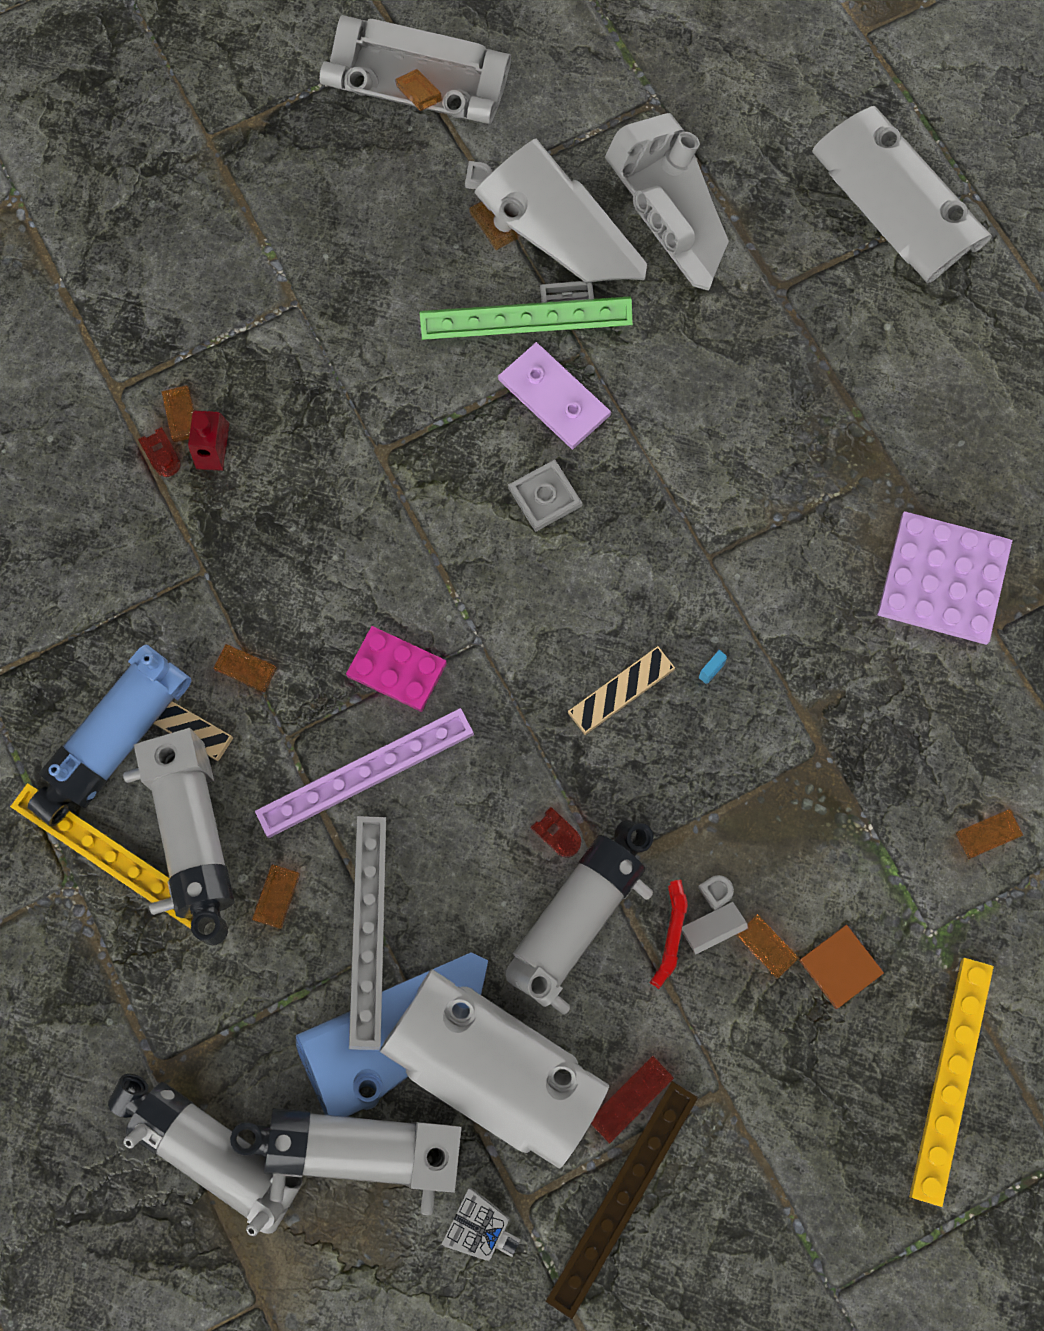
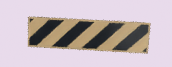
[568,646,675,735]
[154,702,233,761]

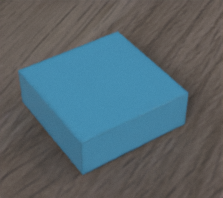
[699,650,727,684]

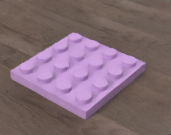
[877,511,1012,645]

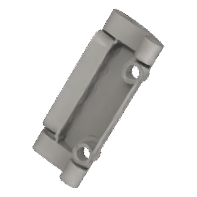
[320,15,511,124]
[812,106,992,283]
[379,969,609,1169]

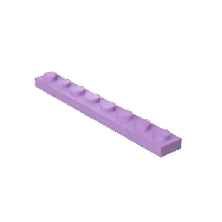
[255,708,474,838]

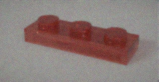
[591,1056,674,1144]

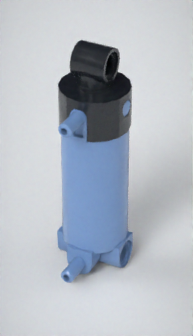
[27,645,191,827]

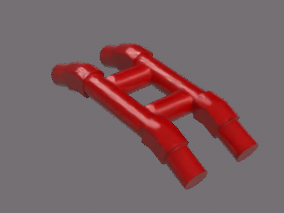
[649,880,688,989]

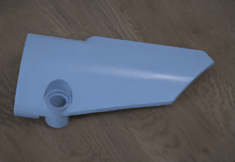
[296,953,488,1117]

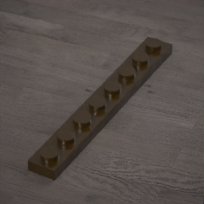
[545,1081,698,1319]

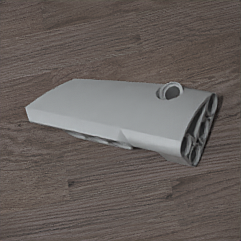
[605,113,729,290]
[475,138,647,283]

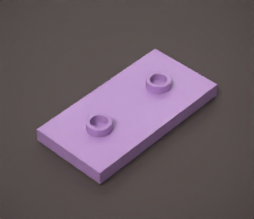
[498,342,611,450]

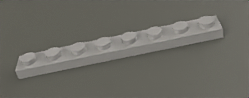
[349,816,386,1050]

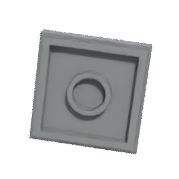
[508,459,582,532]

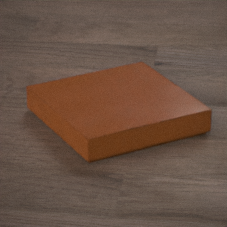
[799,925,884,1009]

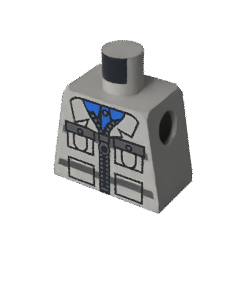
[441,1187,521,1261]

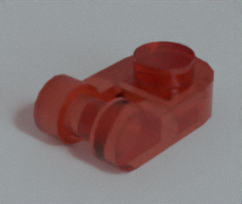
[138,427,181,477]
[530,807,581,858]

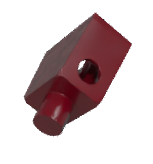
[188,411,229,471]

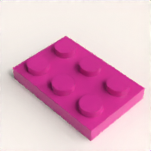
[346,626,447,712]

